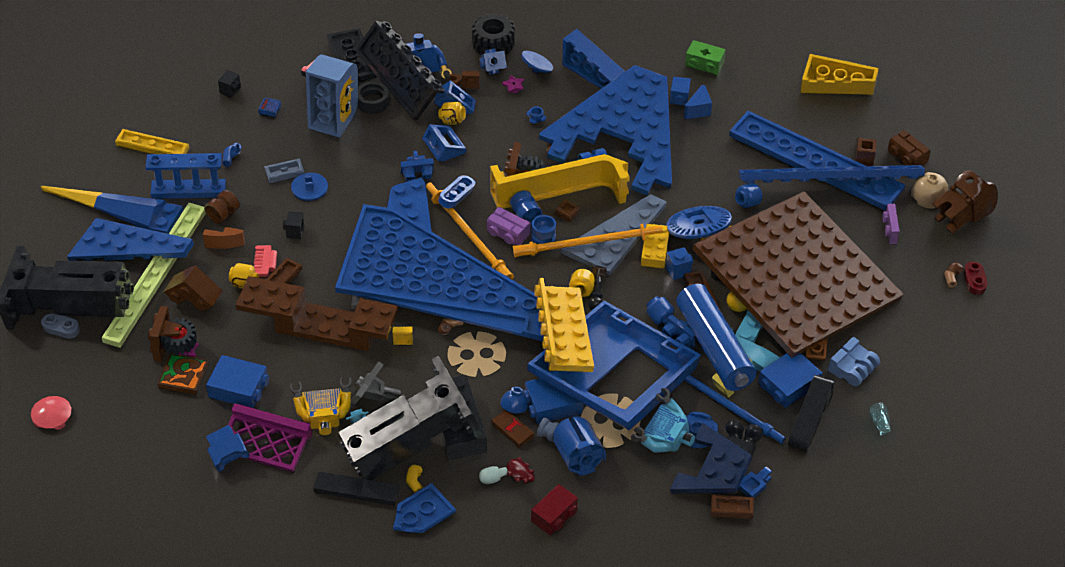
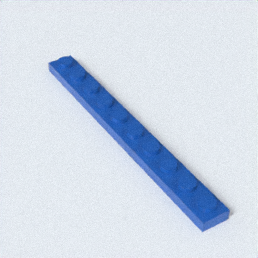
[739,165,925,183]

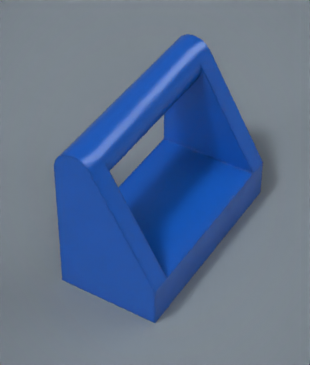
[422,124,467,161]

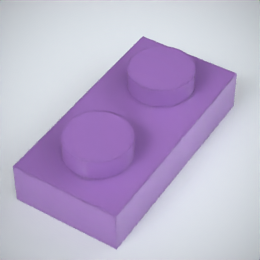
[883,204,900,244]

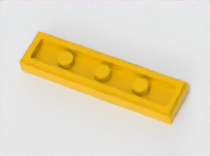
[115,129,190,154]

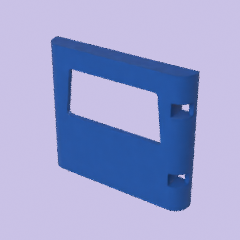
[527,301,701,430]

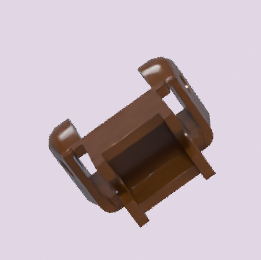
[933,170,998,234]

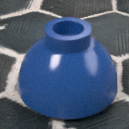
[500,387,528,414]

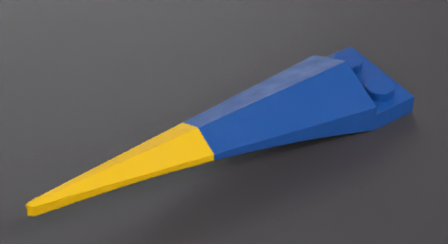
[41,186,184,234]

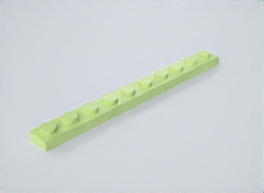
[102,203,206,348]

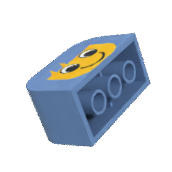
[306,54,358,138]

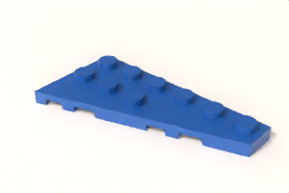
[67,218,194,261]

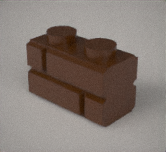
[888,130,931,166]

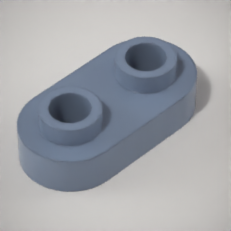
[41,313,80,338]

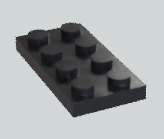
[327,28,377,82]

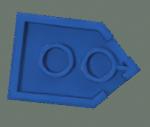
[393,483,457,533]

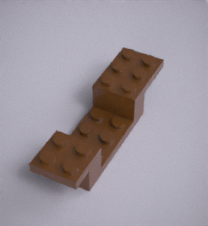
[236,276,398,351]

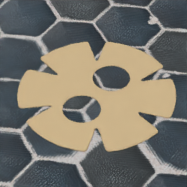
[448,331,506,377]
[581,394,640,448]

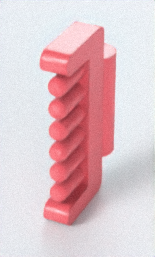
[254,245,278,277]

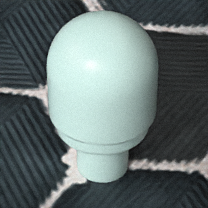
[479,466,507,484]

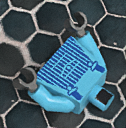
[631,388,695,453]

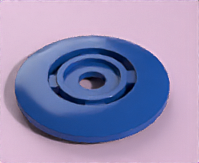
[667,206,732,239]

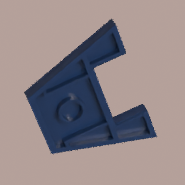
[670,423,752,494]

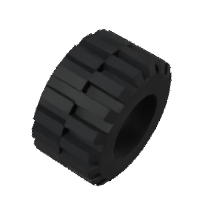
[472,14,515,55]

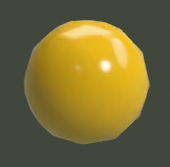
[727,292,747,312]

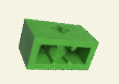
[685,40,726,75]

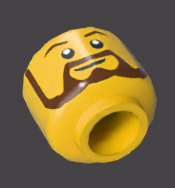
[438,102,466,125]
[229,263,258,289]

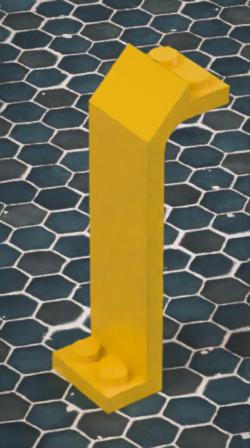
[490,154,630,209]

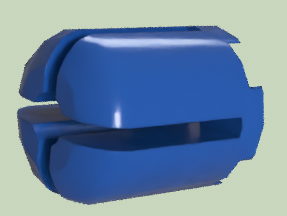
[553,416,606,476]

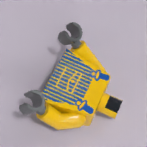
[290,377,353,435]

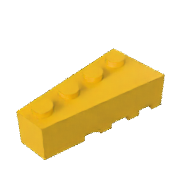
[800,54,879,95]

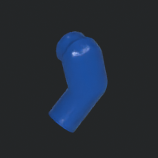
[222,143,242,167]

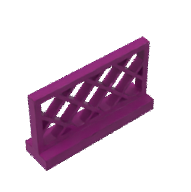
[228,403,313,473]

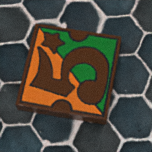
[158,354,209,395]

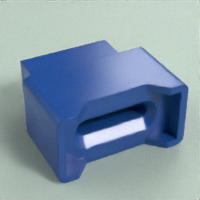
[206,425,250,472]

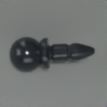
[588,276,603,310]

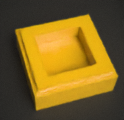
[393,327,413,345]

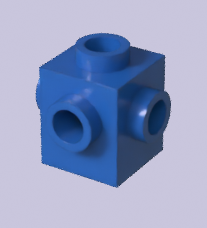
[479,49,507,75]

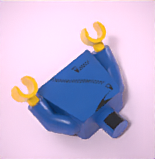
[406,34,452,79]

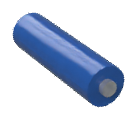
[676,284,757,391]

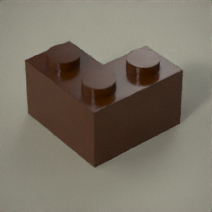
[163,265,223,312]

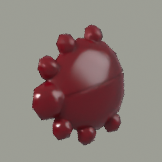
[506,457,535,484]

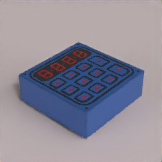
[258,97,282,117]

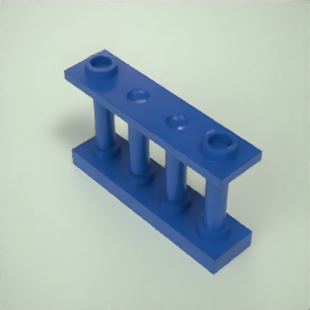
[145,153,226,199]

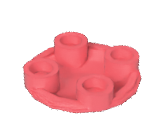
[31,396,72,430]

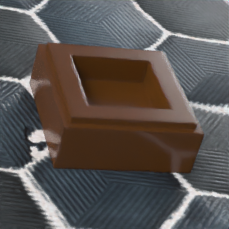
[555,199,581,222]

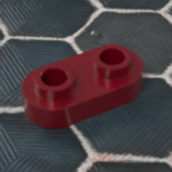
[963,261,988,295]

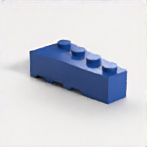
[562,29,625,89]

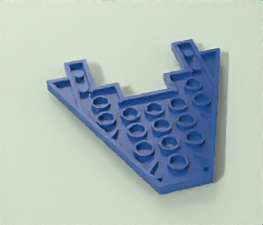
[539,65,672,196]

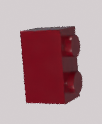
[531,484,578,535]

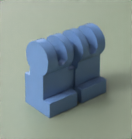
[827,337,880,387]

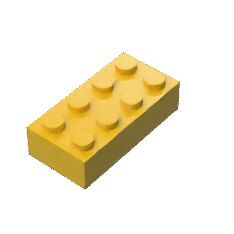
[641,224,669,269]

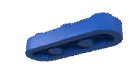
[438,175,475,209]

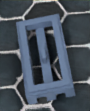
[264,158,304,183]

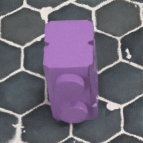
[487,207,530,246]

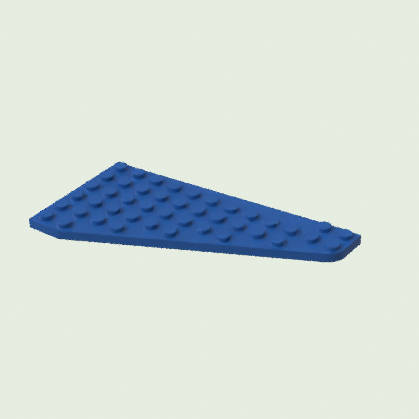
[335,204,544,341]

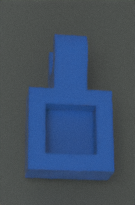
[738,467,772,498]

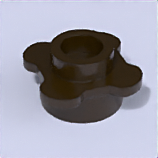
[589,265,609,280]

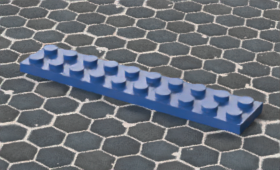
[729,111,905,211]

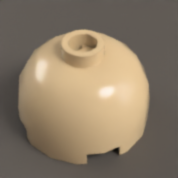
[911,172,948,209]

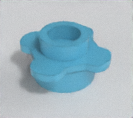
[346,409,369,424]

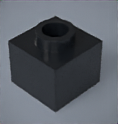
[218,70,241,98]
[283,211,305,239]

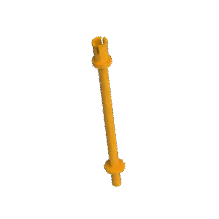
[426,182,514,280]
[513,224,663,258]

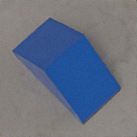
[684,85,712,119]

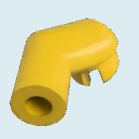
[406,464,423,493]

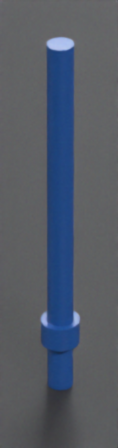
[685,374,786,444]

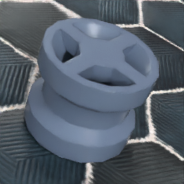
[537,417,559,442]

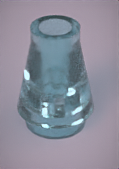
[869,403,892,434]

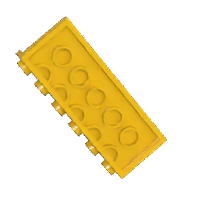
[534,278,594,372]

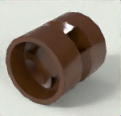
[204,190,240,224]

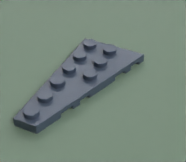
[561,194,667,276]

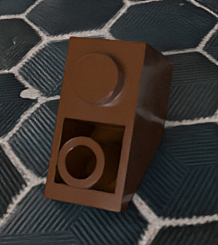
[855,138,877,166]

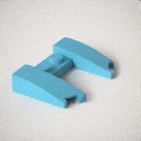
[735,310,781,371]

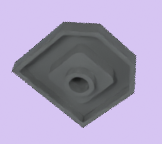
[351,362,401,406]

